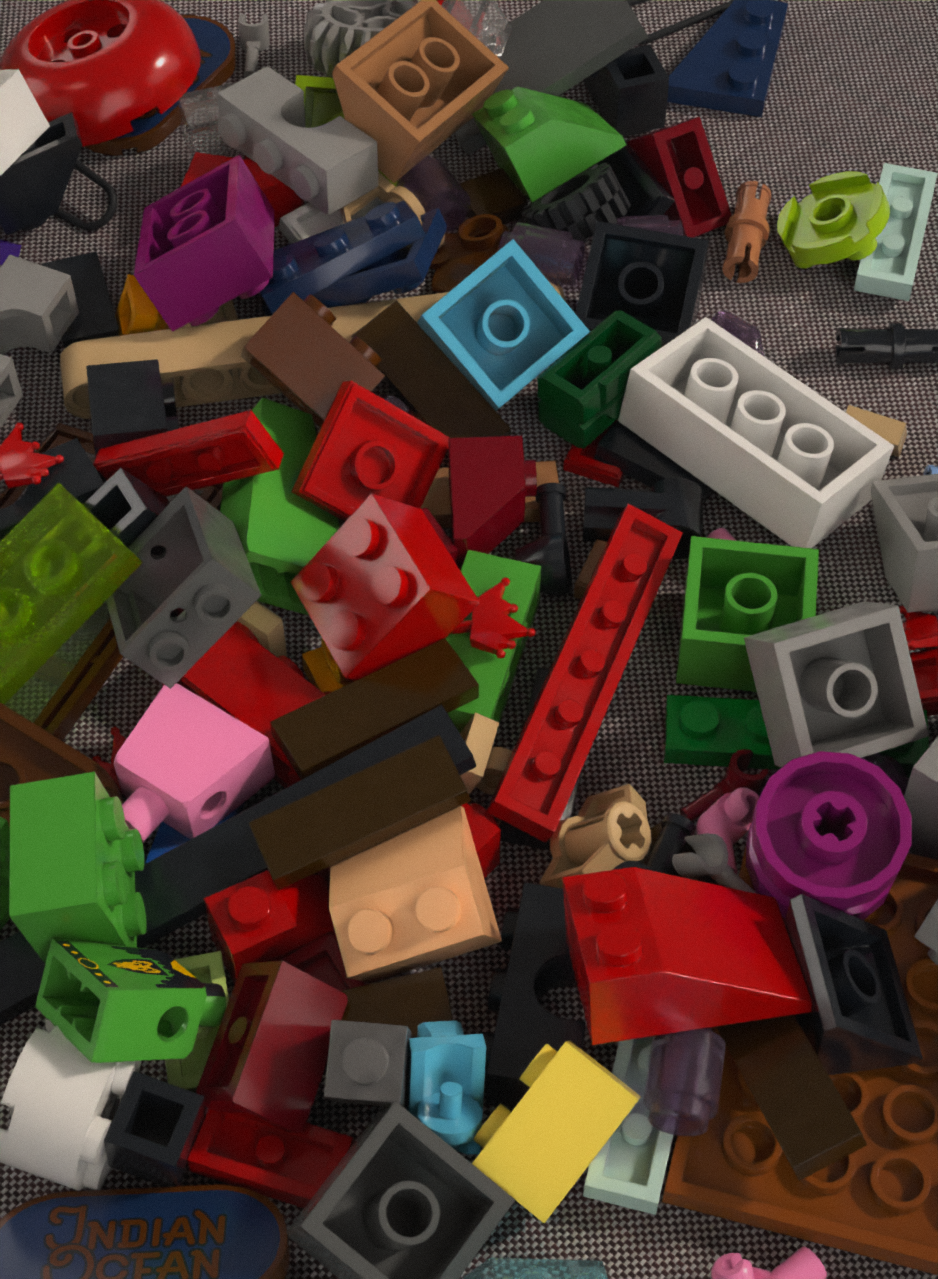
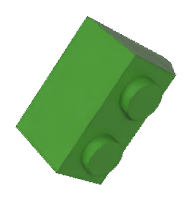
[472,86,626,202]

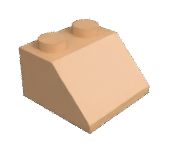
[329,806,502,983]

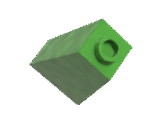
[220,398,340,615]

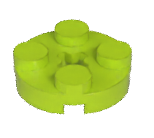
[777,171,890,268]

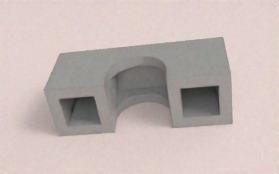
[217,66,378,216]
[0,255,79,428]

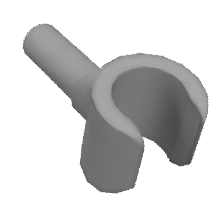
[238,14,270,78]
[672,833,758,894]

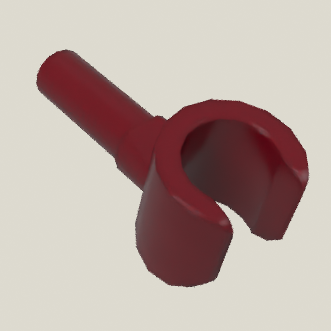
[680,749,769,822]

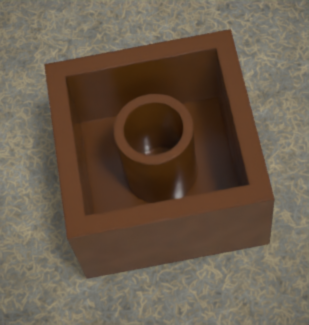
[241,292,385,428]

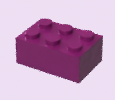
[134,155,275,332]

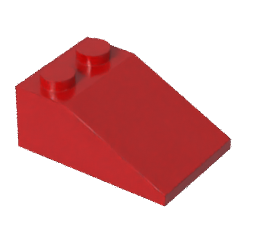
[563,867,812,1045]

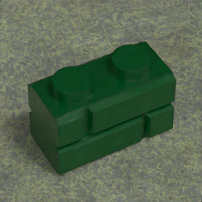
[537,310,662,449]

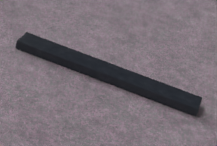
[0,705,477,1025]

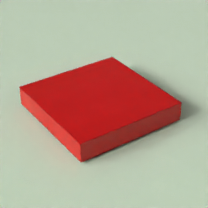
[291,380,450,522]

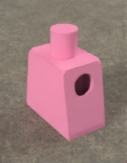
[113,683,275,843]

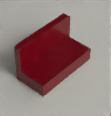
[195,960,348,1133]

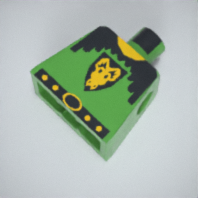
[35,938,226,1063]

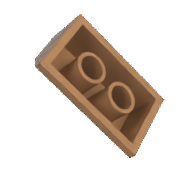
[332,0,509,183]

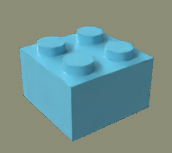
[417,239,590,411]

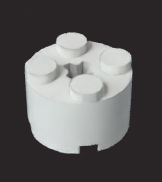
[0,1018,142,1191]

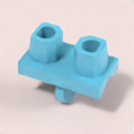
[406,1020,486,1155]

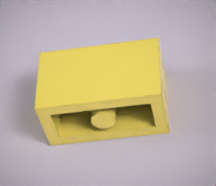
[472,1040,641,1223]

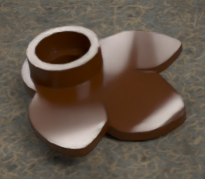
[430,214,511,294]

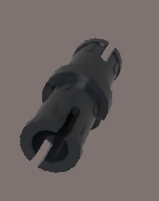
[835,323,938,369]

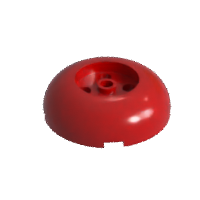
[0,0,201,147]

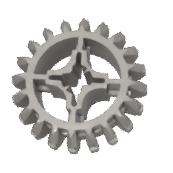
[304,0,419,78]

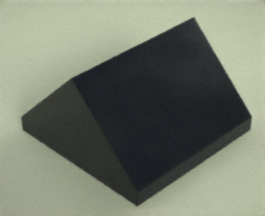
[575,221,709,346]
[785,894,923,1075]

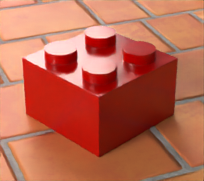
[290,493,480,680]

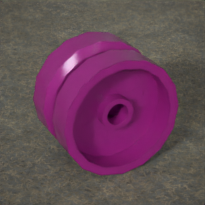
[746,751,912,920]

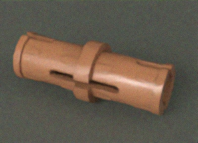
[722,181,772,283]

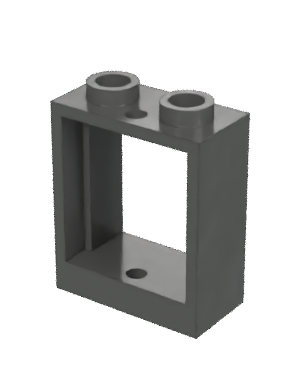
[100,486,262,689]

